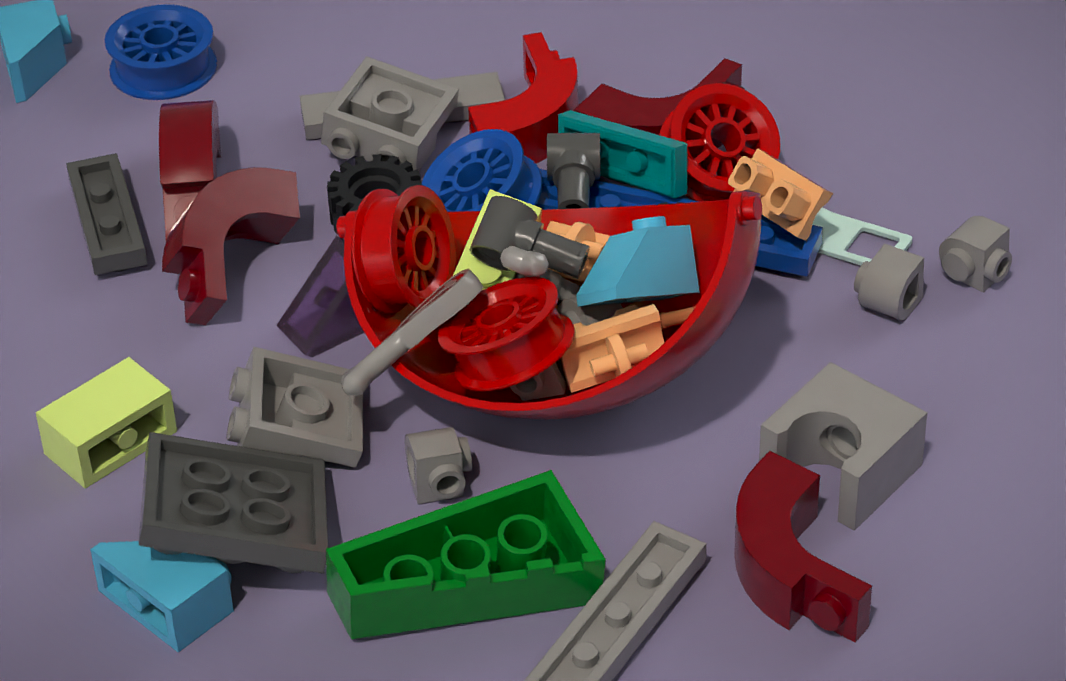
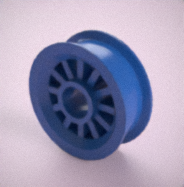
[104,4,217,100]
[422,129,543,212]

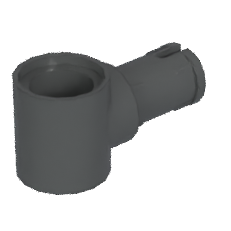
[547,133,600,209]
[469,196,590,279]

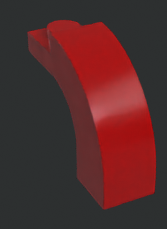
[468,32,578,164]

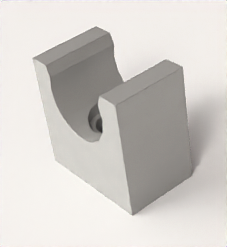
[759,362,928,531]

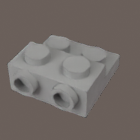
[321,56,459,171]
[226,346,363,468]

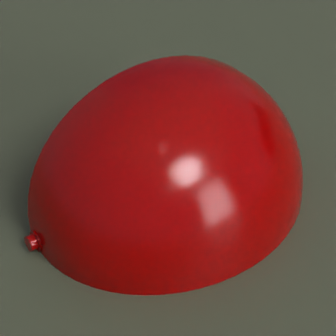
[336,191,762,420]

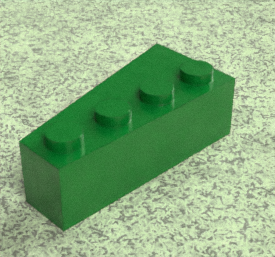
[326,470,606,639]

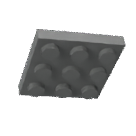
[138,432,328,574]

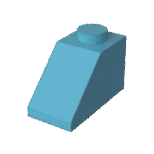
[0,0,72,103]
[576,216,700,307]
[90,541,234,652]

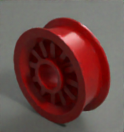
[659,83,780,202]
[351,185,456,313]
[438,277,575,391]

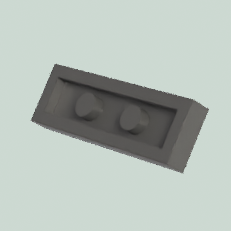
[66,153,147,275]

